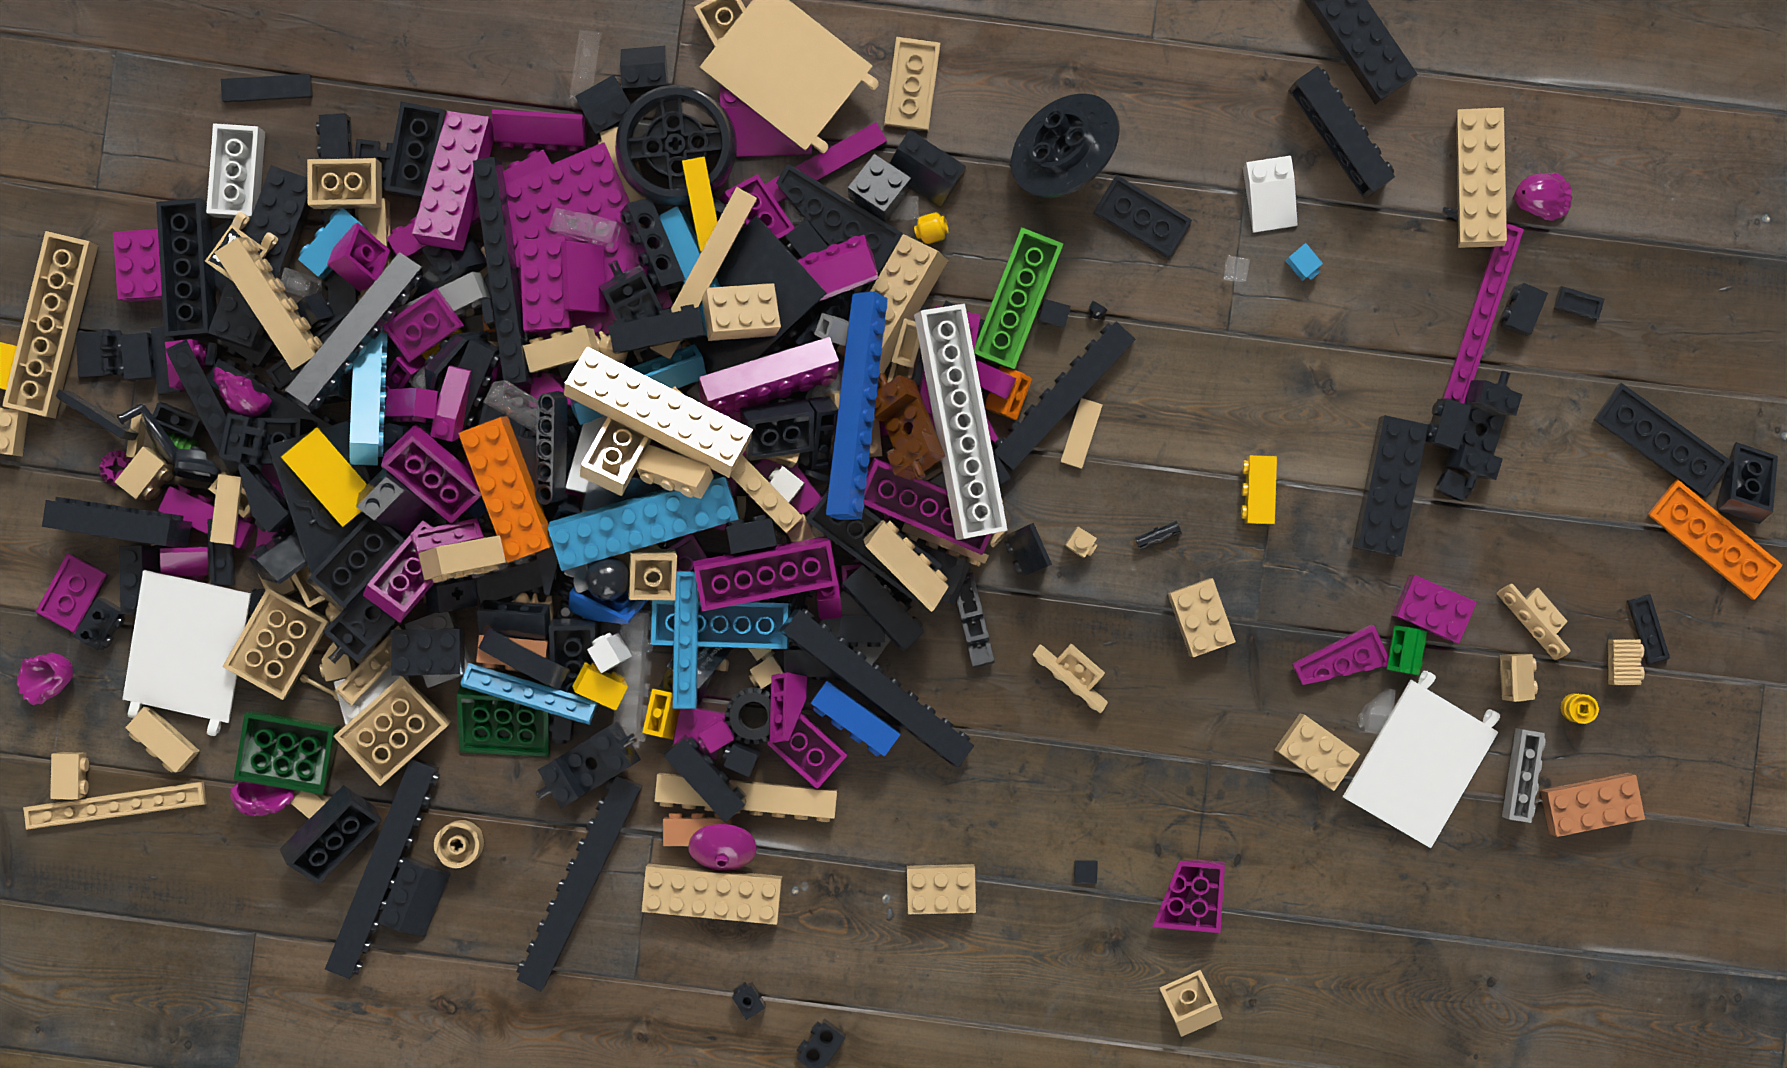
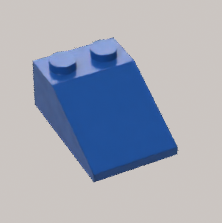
[569,587,648,624]

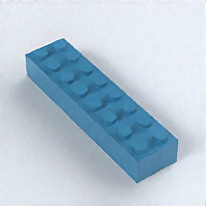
[548,473,738,571]

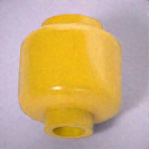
[914,212,949,244]

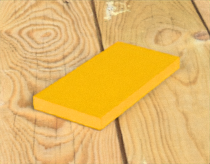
[281,427,367,527]

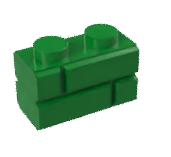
[1387,625,1427,675]

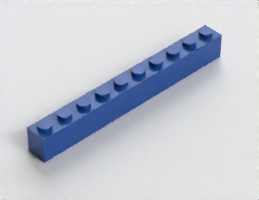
[826,291,888,520]

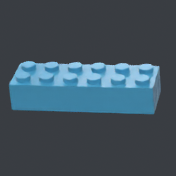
[651,600,791,649]

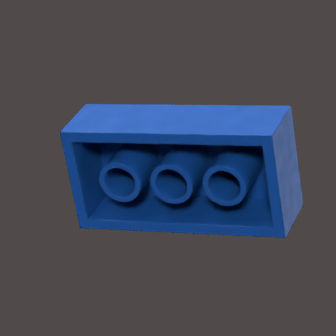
[811,680,901,757]

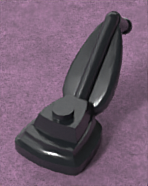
[117,404,221,483]

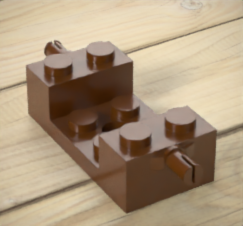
[874,373,945,480]

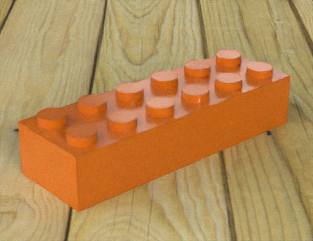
[458,416,553,563]

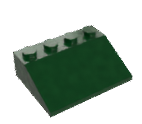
[457,684,552,757]
[233,710,340,795]

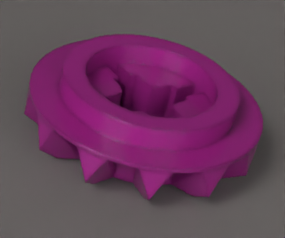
[98,450,133,486]

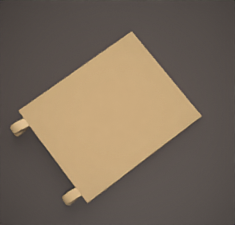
[700,0,879,154]

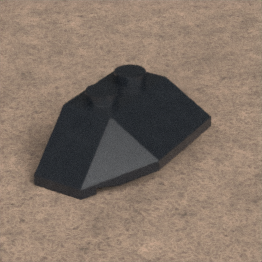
[424,331,491,400]

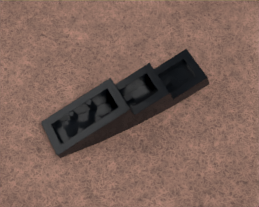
[956,572,995,668]

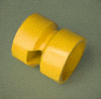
[1561,693,1599,724]

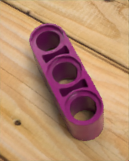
[975,360,1016,399]

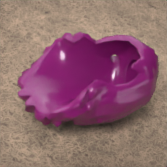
[1512,172,1573,221]
[213,367,272,418]
[16,652,73,706]
[229,781,295,816]

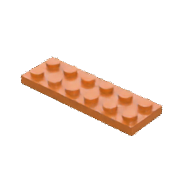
[1647,480,1782,600]

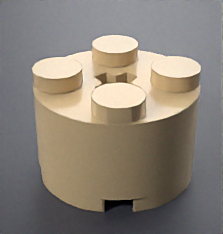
[434,820,484,868]

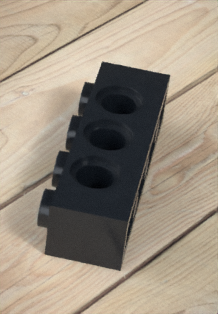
[620,197,685,294]

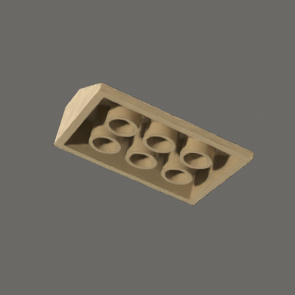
[864,520,948,612]
[222,588,330,700]
[334,676,451,786]

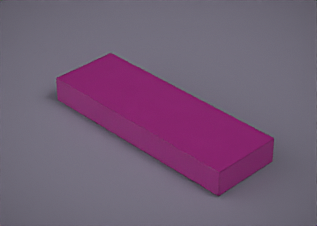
[410,518,484,556]

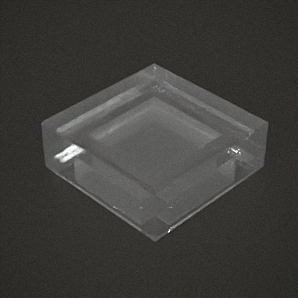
[1223,255,1250,282]

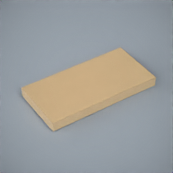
[884,37,940,132]

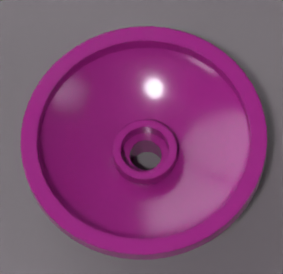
[689,824,757,871]

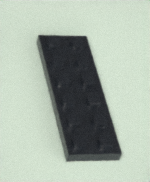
[1593,383,1731,498]

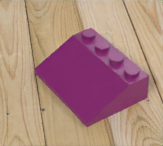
[720,86,812,157]

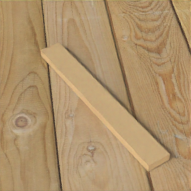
[650,187,757,360]
[23,782,207,830]

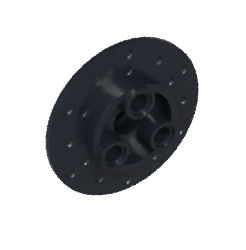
[1011,93,1120,198]

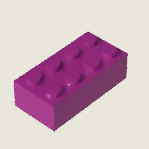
[520,237,573,335]
[381,424,481,523]
[363,521,434,622]

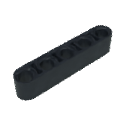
[535,391,568,505]

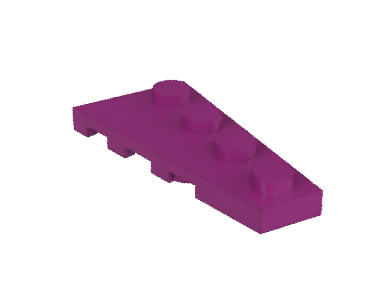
[1292,624,1389,685]

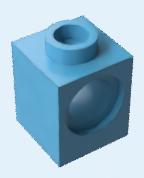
[1285,243,1323,281]

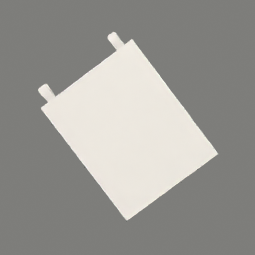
[123,570,251,736]
[1343,671,1500,848]

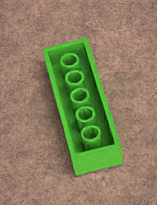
[974,227,1063,370]

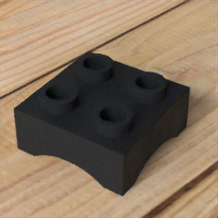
[924,546,971,605]

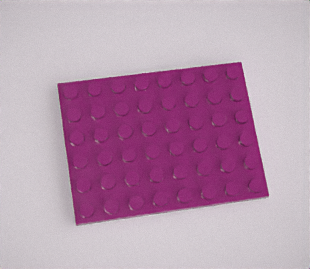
[505,142,673,340]

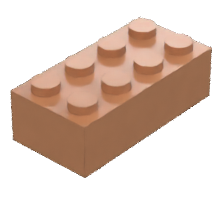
[1540,773,1645,837]

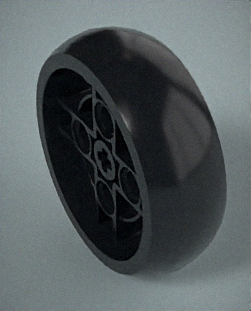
[615,85,737,207]

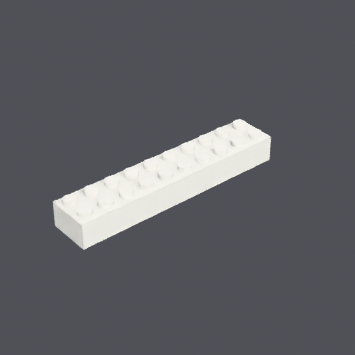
[914,304,1007,540]

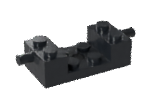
[599,260,682,364]
[1445,371,1523,490]
[323,585,423,664]
[536,721,641,808]

